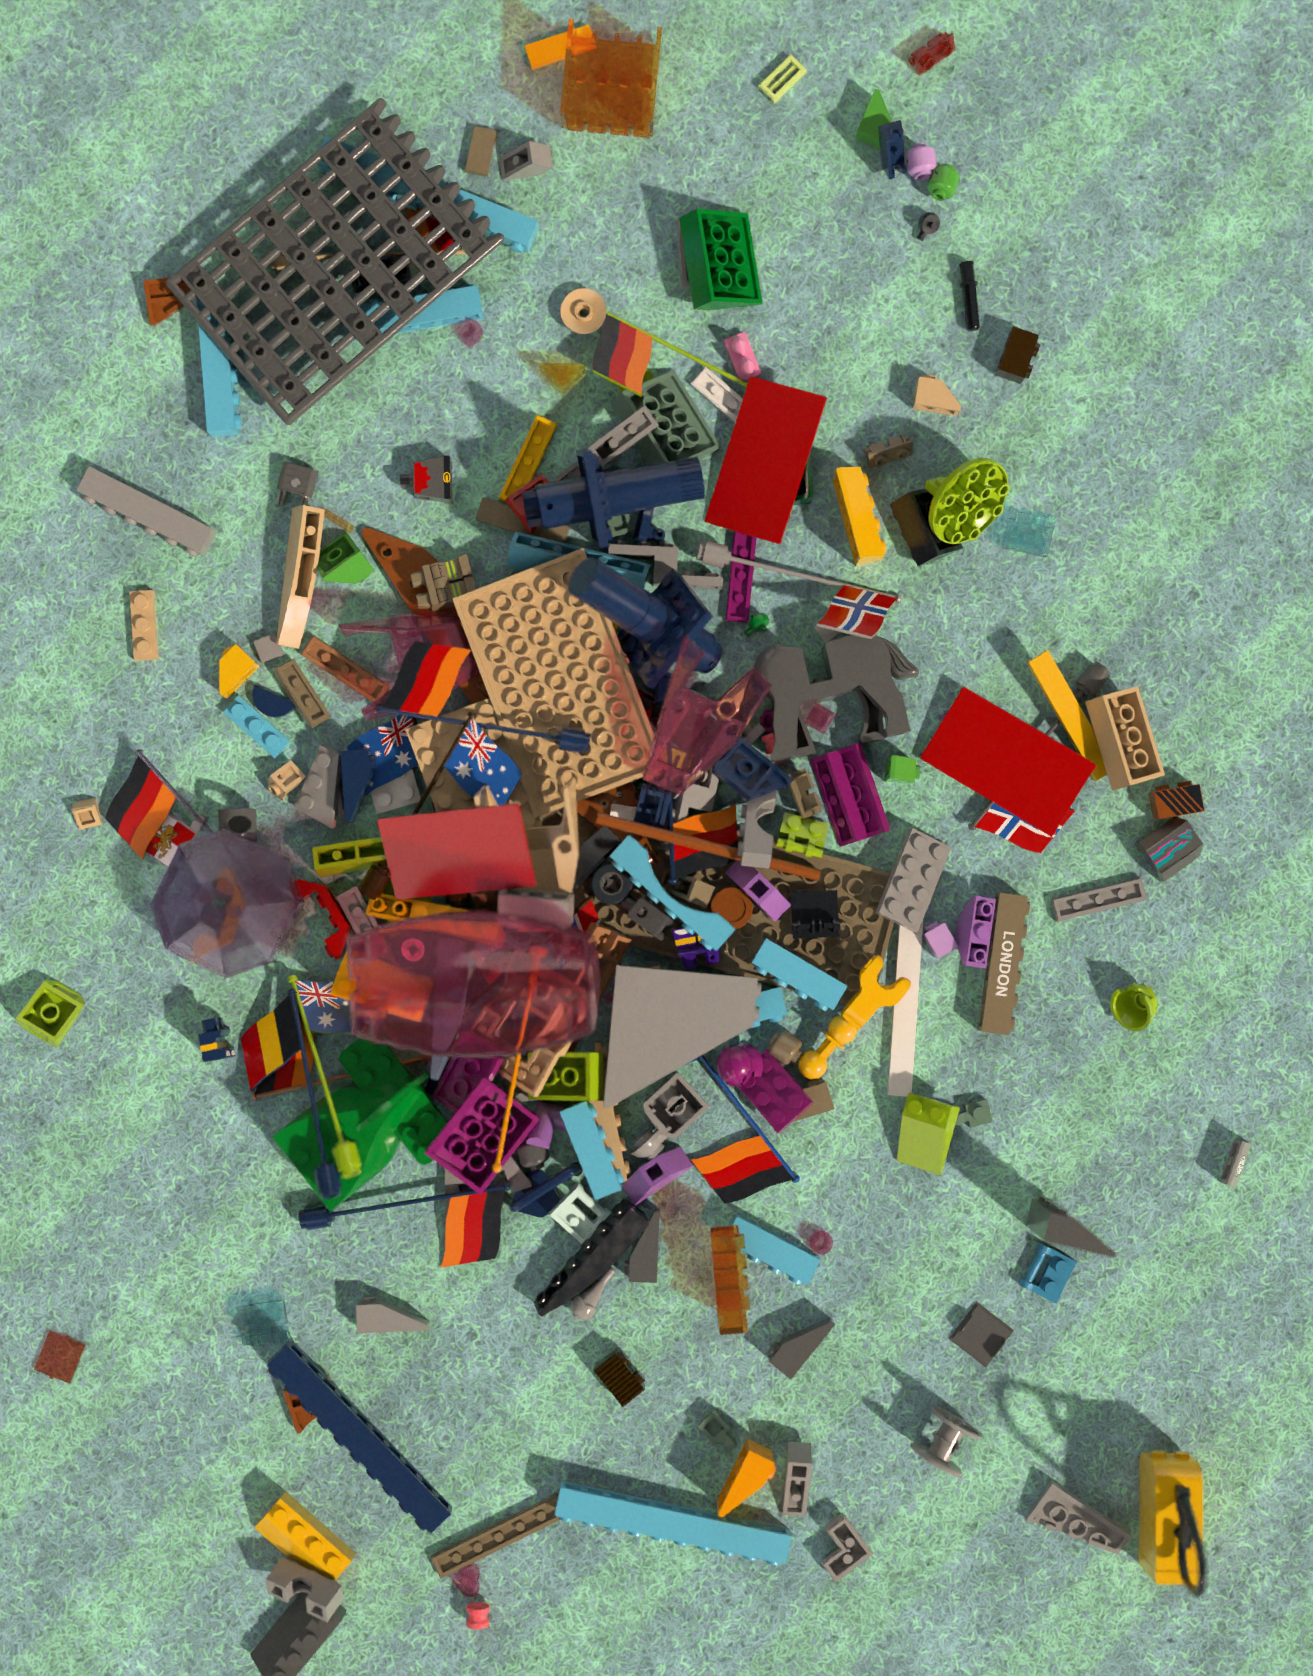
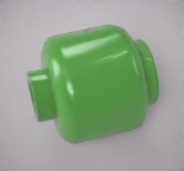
[927,163,960,201]

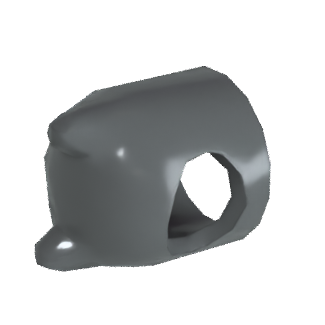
[218,808,257,852]

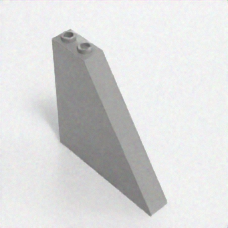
[603,965,761,1108]

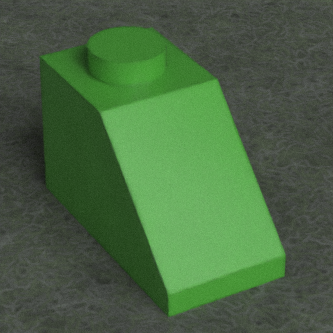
[855,89,892,149]
[884,755,920,784]

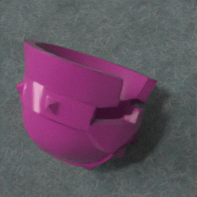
[717,1042,763,1087]

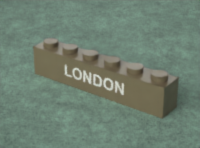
[978,892,1030,1035]

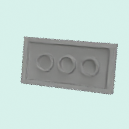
[875,828,951,932]

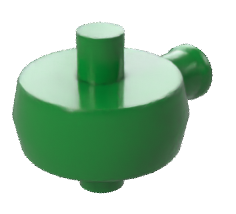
[744,613,770,637]

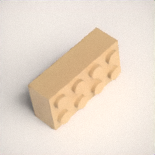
[1085,686,1165,791]

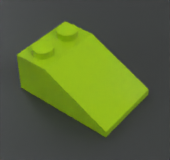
[528,1052,603,1101]
[897,1093,960,1175]

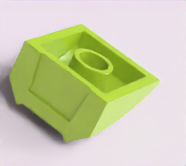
[16,980,85,1048]

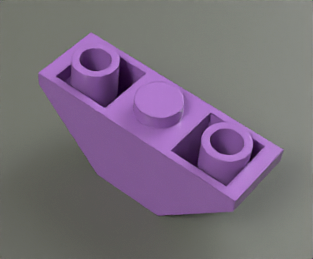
[725,860,791,922]
[955,896,996,969]
[622,1147,694,1206]

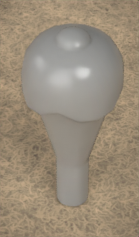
[570,1267,615,1320]

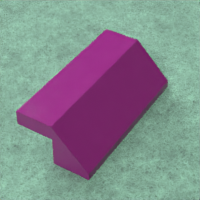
[810,742,890,847]

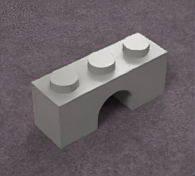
[266,1557,343,1622]

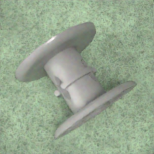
[910,1405,984,1477]

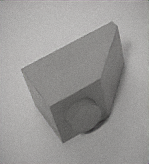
[499,141,553,181]

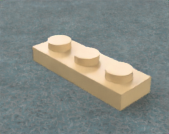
[130,590,159,661]

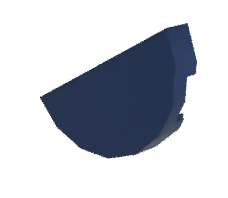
[252,685,296,718]

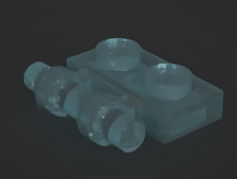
[236,1299,290,1347]

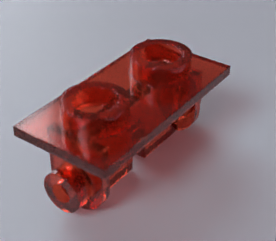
[908,32,955,76]

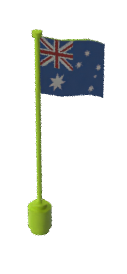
[287,975,385,1178]

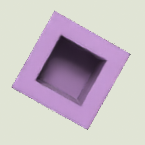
[922,921,958,958]

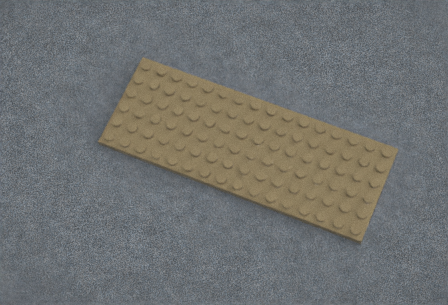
[539,807,894,1005]

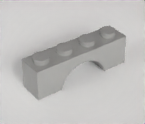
[737,791,777,869]

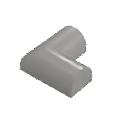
[821,1513,873,1582]

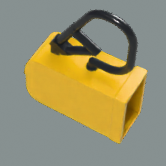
[1138,1450,1207,1598]

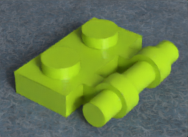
[776,812,829,858]

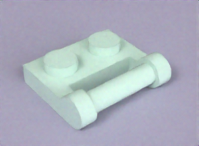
[549,1182,611,1244]

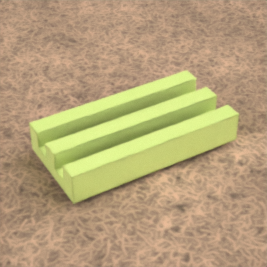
[758,54,807,104]

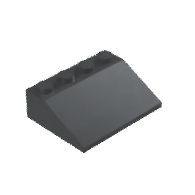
[1026,1196,1116,1258]

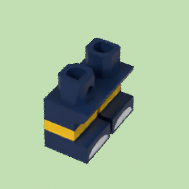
[198,1017,236,1062]

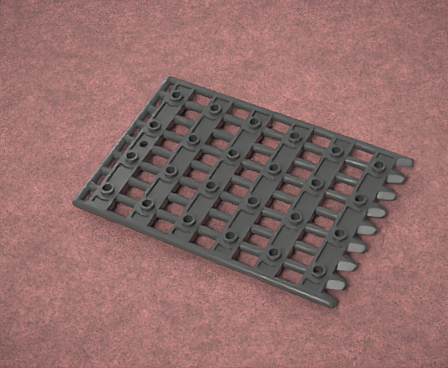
[166,98,504,425]

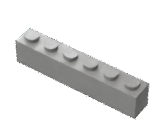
[76,466,217,557]

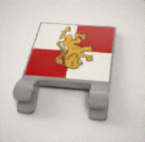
[146,797,208,871]

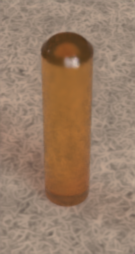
[324,509,355,533]

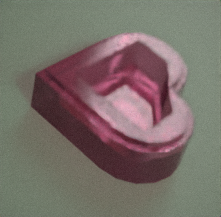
[451,1563,480,1597]

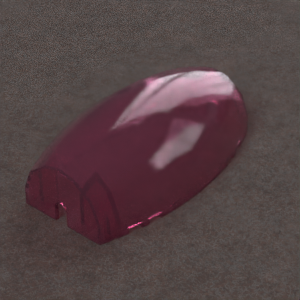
[346,910,600,1058]

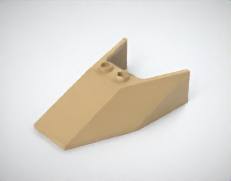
[474,778,579,930]

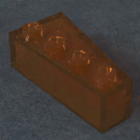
[710,1225,750,1335]

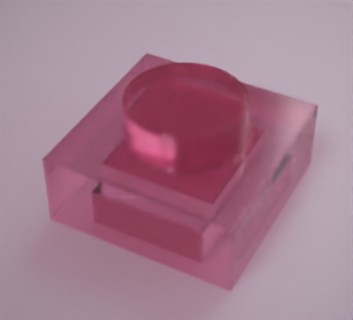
[805,703,836,734]

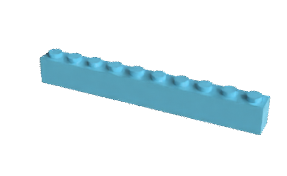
[317,136,539,254]
[555,1481,792,1566]

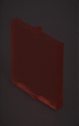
[34,1330,86,1384]

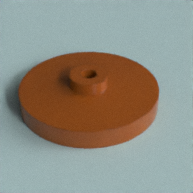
[711,887,753,929]

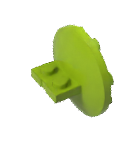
[925,457,1010,544]

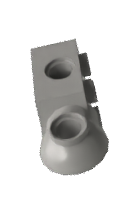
[631,1071,709,1161]

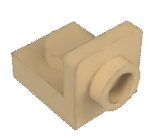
[267,760,306,800]

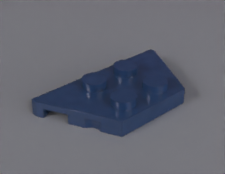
[712,723,793,801]

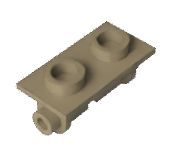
[864,434,913,469]
[789,769,822,819]

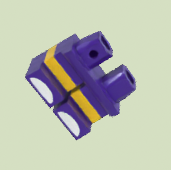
[672,928,720,969]

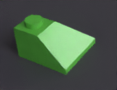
[317,531,374,584]

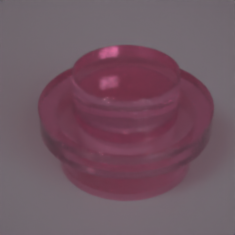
[809,1230,833,1254]

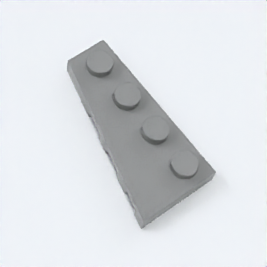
[1025,1480,1131,1555]

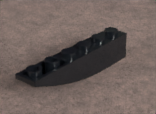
[503,826,622,943]
[533,1198,650,1317]

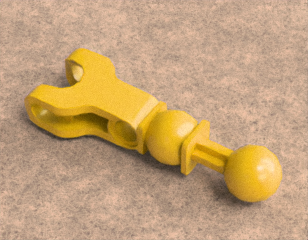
[798,955,911,1079]

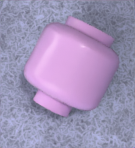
[906,143,937,180]

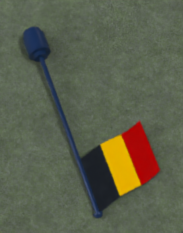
[241,989,342,1199]

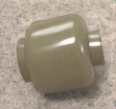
[767,1030,803,1065]

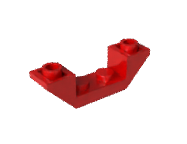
[288,878,351,960]

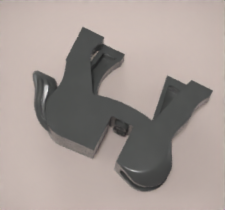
[753,635,919,762]

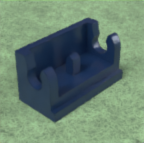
[878,120,906,180]
[633,783,671,829]

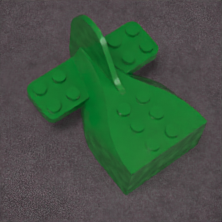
[272,1031,448,1212]

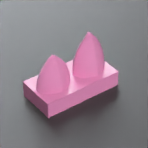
[724,332,761,382]

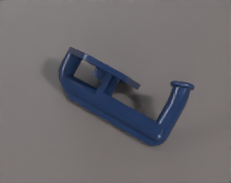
[509,1162,583,1218]

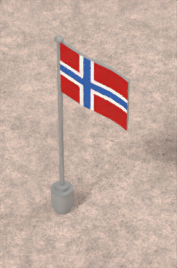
[696,541,902,639]

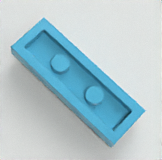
[223,695,291,759]

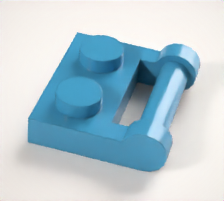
[1018,1242,1077,1303]

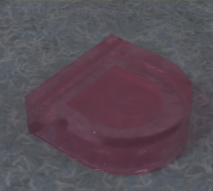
[455,320,483,349]

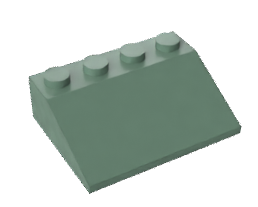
[611,370,721,465]

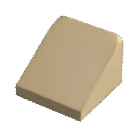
[72,798,102,830]

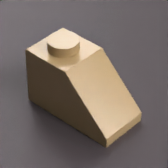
[912,375,961,416]

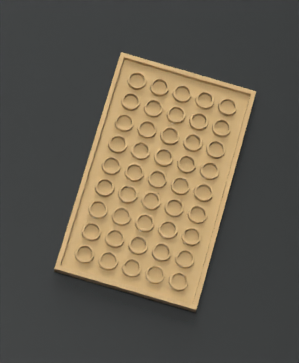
[453,548,667,818]

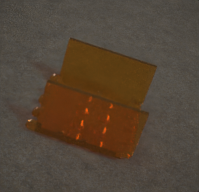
[560,18,663,138]

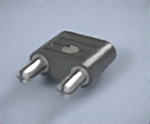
[276,461,319,506]

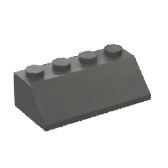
[250,1592,347,1676]

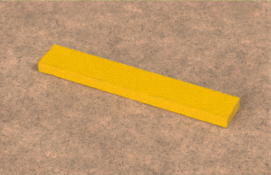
[1026,650,1107,781]

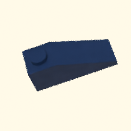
[340,749,377,823]

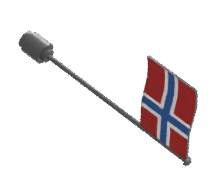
[968,661,1110,853]

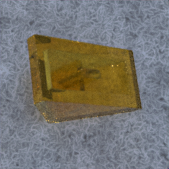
[539,363,586,396]

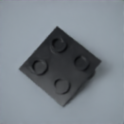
[791,890,840,939]

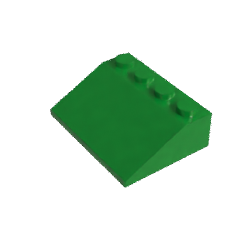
[679,209,763,310]

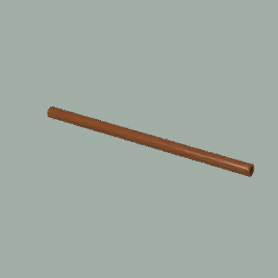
[595,812,821,881]

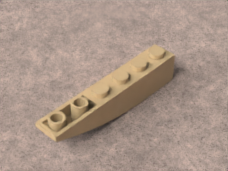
[276,505,325,649]
[589,1041,631,1181]

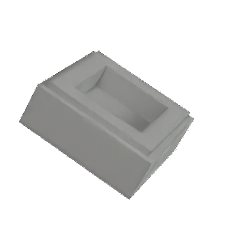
[253,633,284,664]

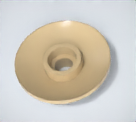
[561,288,606,334]

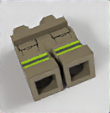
[410,554,476,612]

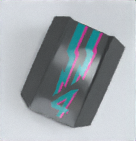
[1134,817,1203,882]

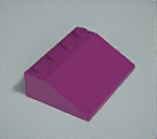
[424,1077,539,1195]

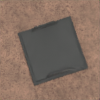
[949,1302,1014,1367]

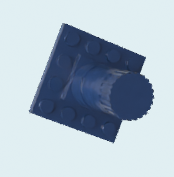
[522,449,705,548]
[568,557,722,689]

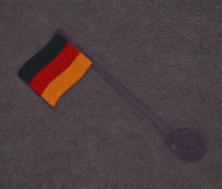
[105,749,285,914]

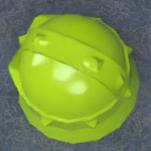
[1110,982,1158,1031]

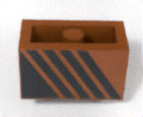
[1149,781,1205,820]

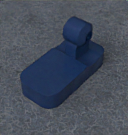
[633,508,665,542]

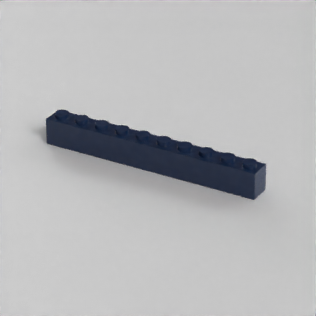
[266,1340,452,1534]

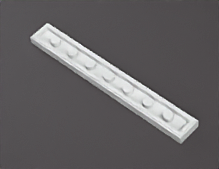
[887,921,923,1097]

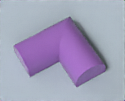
[526,1100,568,1149]

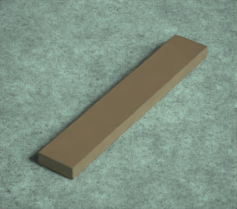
[430,1493,560,1579]

